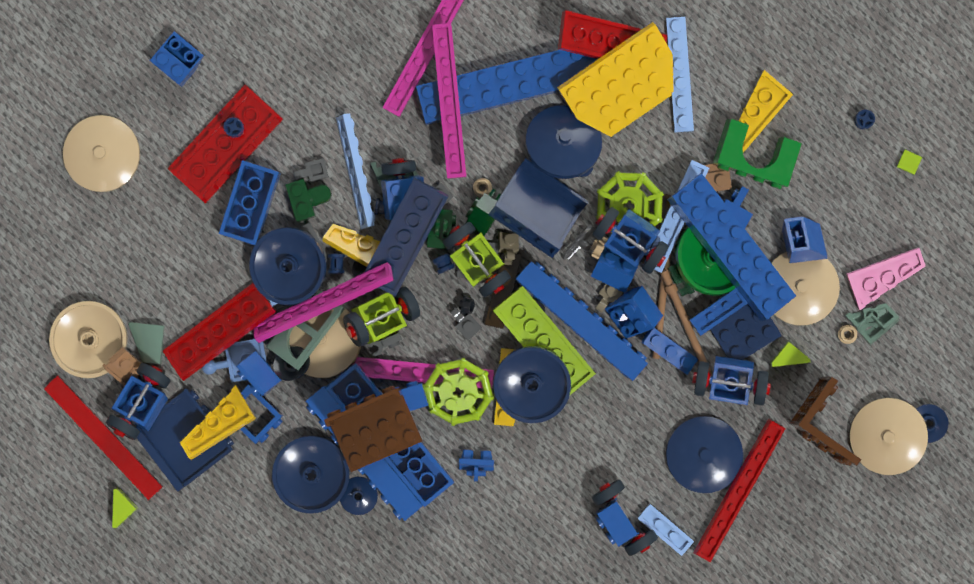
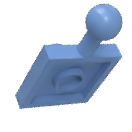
[202,339,267,382]

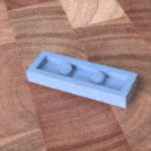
[638,504,694,556]

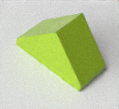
[770,342,811,367]
[112,488,138,528]

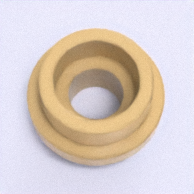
[473,178,492,197]
[838,325,857,344]

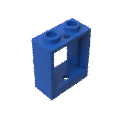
[240,384,283,444]

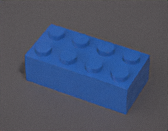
[219,160,281,246]

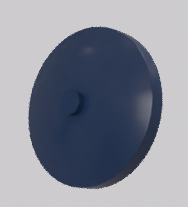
[525,106,602,179]
[249,227,326,305]
[494,346,571,423]
[666,416,743,493]
[272,436,350,514]

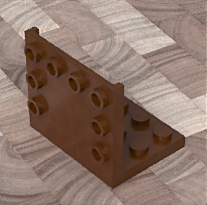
[789,376,861,466]
[324,386,423,472]

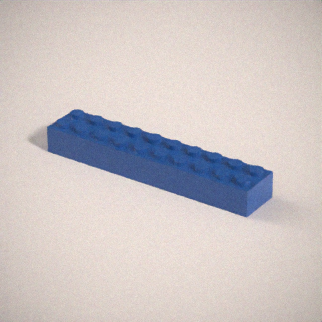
[416,50,598,125]

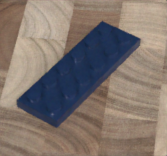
[364,177,449,296]

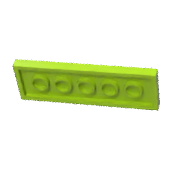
[493,286,596,395]

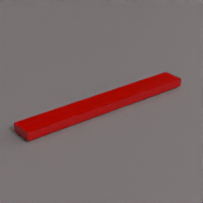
[44,375,163,500]
[693,419,786,563]

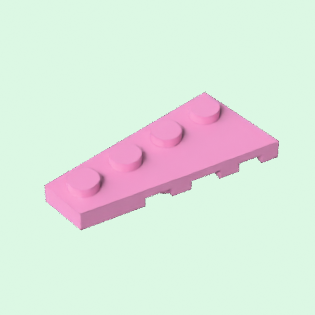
[846,248,925,310]

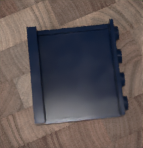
[488,158,588,258]
[136,388,235,492]

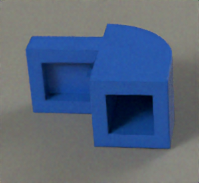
[724,186,753,229]

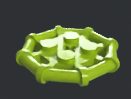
[596,171,664,234]
[423,358,495,426]

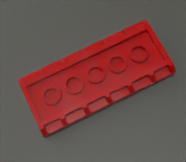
[167,85,283,204]

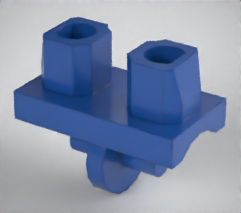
[459,450,494,482]

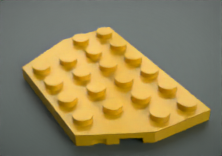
[557,22,674,137]

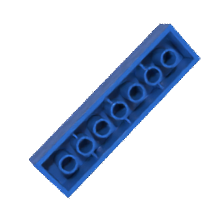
[667,173,796,321]
[516,261,648,381]
[326,362,454,507]
[306,386,423,521]

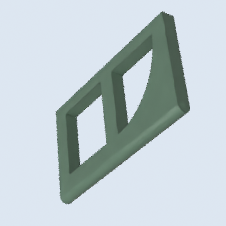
[266,290,345,370]

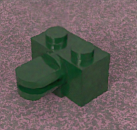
[285,179,332,223]
[465,189,501,236]
[427,210,456,249]

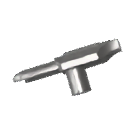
[563,225,595,260]

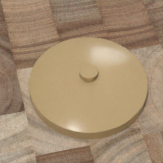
[63,115,140,192]
[771,252,840,326]
[49,301,127,378]
[289,309,361,378]
[850,398,928,475]

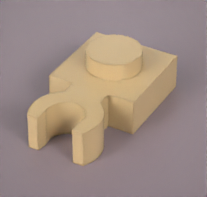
[590,237,608,259]

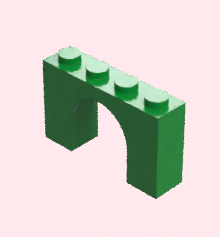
[713,119,802,190]

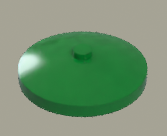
[676,227,735,295]

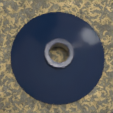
[916,404,949,443]
[340,477,378,515]

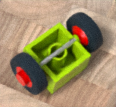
[443,222,511,298]
[343,287,420,347]

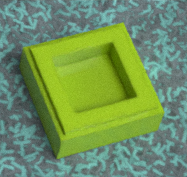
[897,150,922,175]

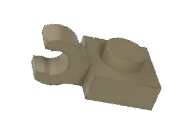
[498,232,519,265]
[595,284,623,313]

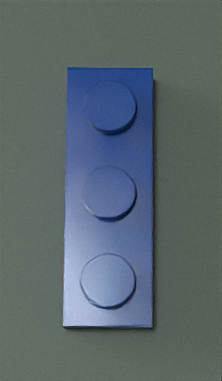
[689,288,748,336]
[641,328,698,375]

